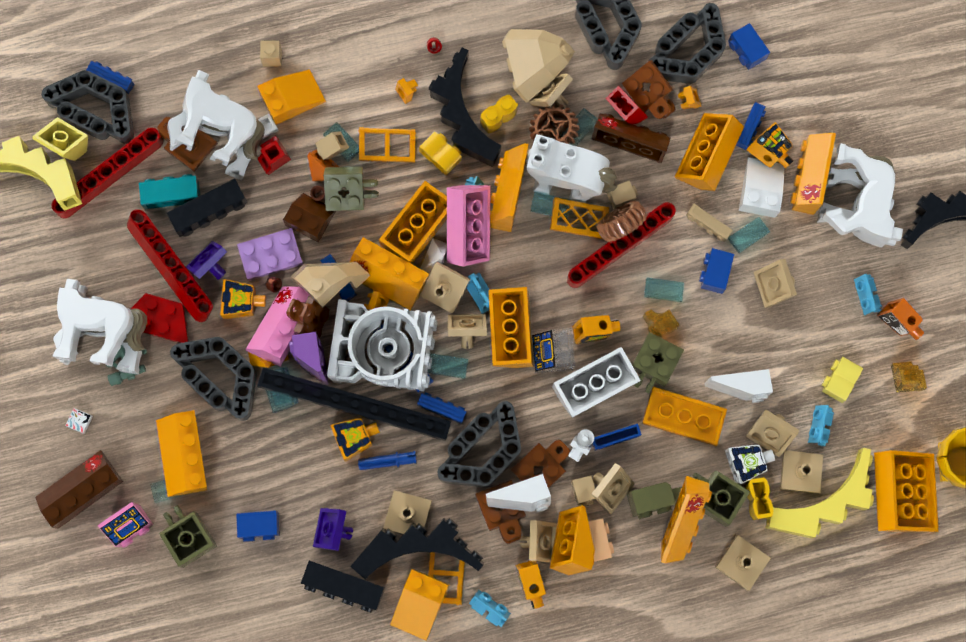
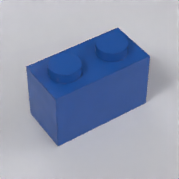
[728,23,770,70]
[699,248,734,294]
[236,511,280,542]

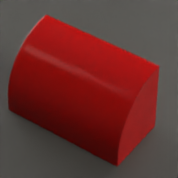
[605,86,648,124]

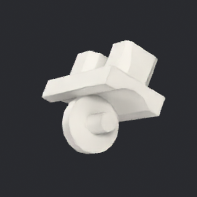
[568,429,594,462]

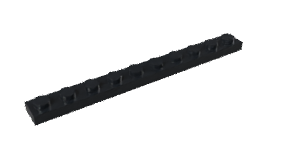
[257,367,451,441]

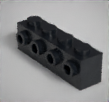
[167,179,248,237]
[301,560,385,613]

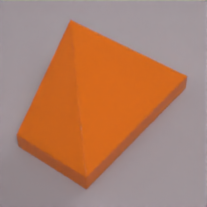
[307,149,339,181]

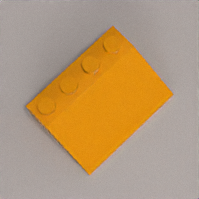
[490,143,529,232]
[874,450,939,532]

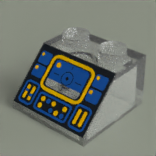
[532,328,575,373]

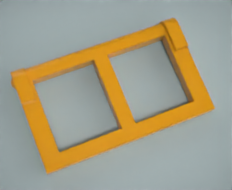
[358,127,416,163]
[428,552,465,605]

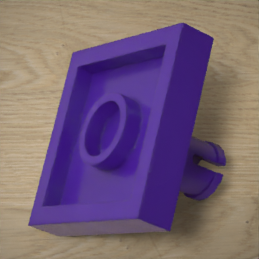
[185,241,227,280]
[313,508,353,551]

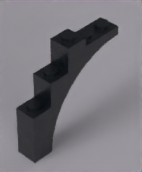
[429,47,501,167]
[901,191,966,249]
[350,518,484,580]

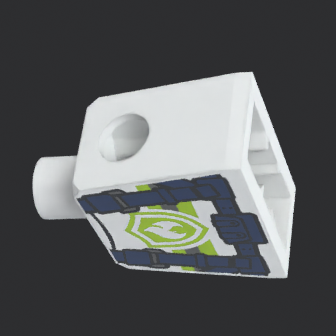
[725,445,775,485]

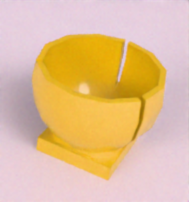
[936,427,966,489]

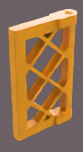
[550,197,609,239]

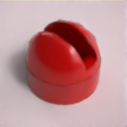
[427,37,442,54]

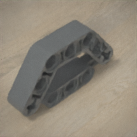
[575,0,642,70]
[648,3,726,84]
[41,70,134,144]
[170,337,257,421]
[437,401,521,487]

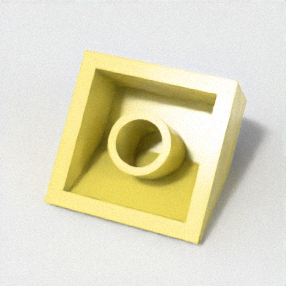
[33,117,88,161]

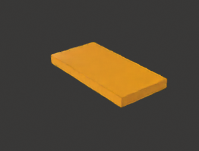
[642,386,727,446]

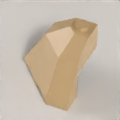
[502,29,575,103]
[290,262,370,308]

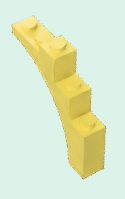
[0,136,82,211]
[765,448,874,538]

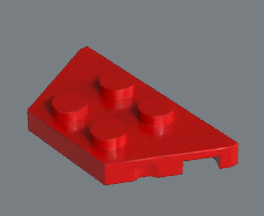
[130,293,189,343]

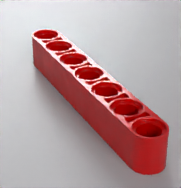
[51,127,163,219]
[567,202,676,288]
[127,209,213,322]

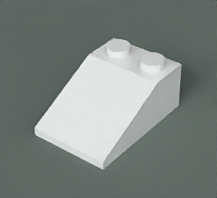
[738,157,784,218]
[705,369,773,403]
[486,474,551,512]

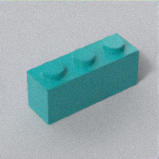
[139,174,200,210]

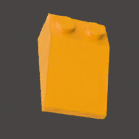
[257,69,326,125]
[550,505,595,575]
[390,569,450,641]

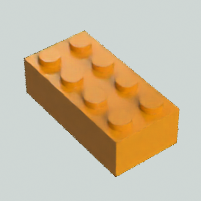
[379,181,447,264]

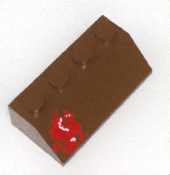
[591,113,671,163]
[35,450,124,529]

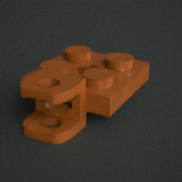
[622,60,676,119]
[157,117,218,172]
[286,295,330,338]
[511,440,570,488]
[475,480,526,544]

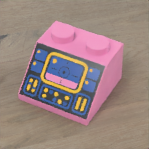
[98,502,153,548]

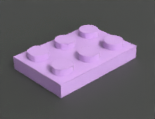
[237,228,303,281]

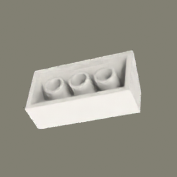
[552,347,641,418]

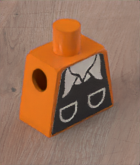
[877,298,924,340]

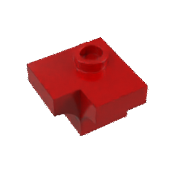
[258,135,292,175]

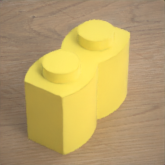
[822,357,863,403]

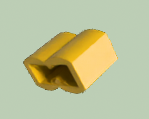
[480,95,518,134]
[419,132,462,175]
[745,477,773,520]

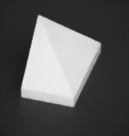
[420,238,447,275]

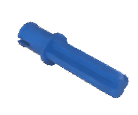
[358,451,417,470]

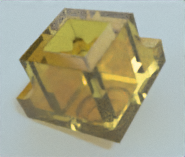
[643,309,680,338]
[891,362,927,393]

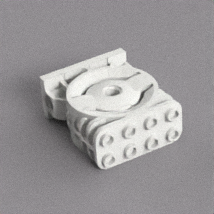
[327,299,437,391]

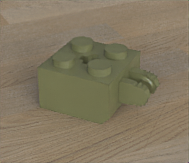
[323,167,379,211]
[632,332,684,393]
[693,471,750,527]
[627,482,682,519]
[159,505,217,568]

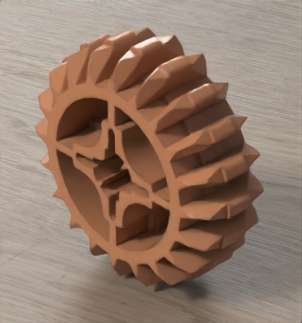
[529,103,580,144]
[597,201,647,242]

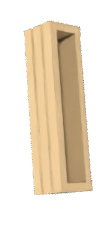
[686,204,733,242]

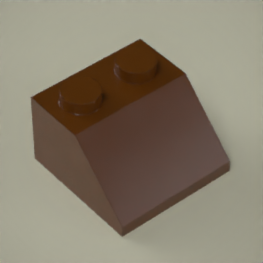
[283,193,336,243]

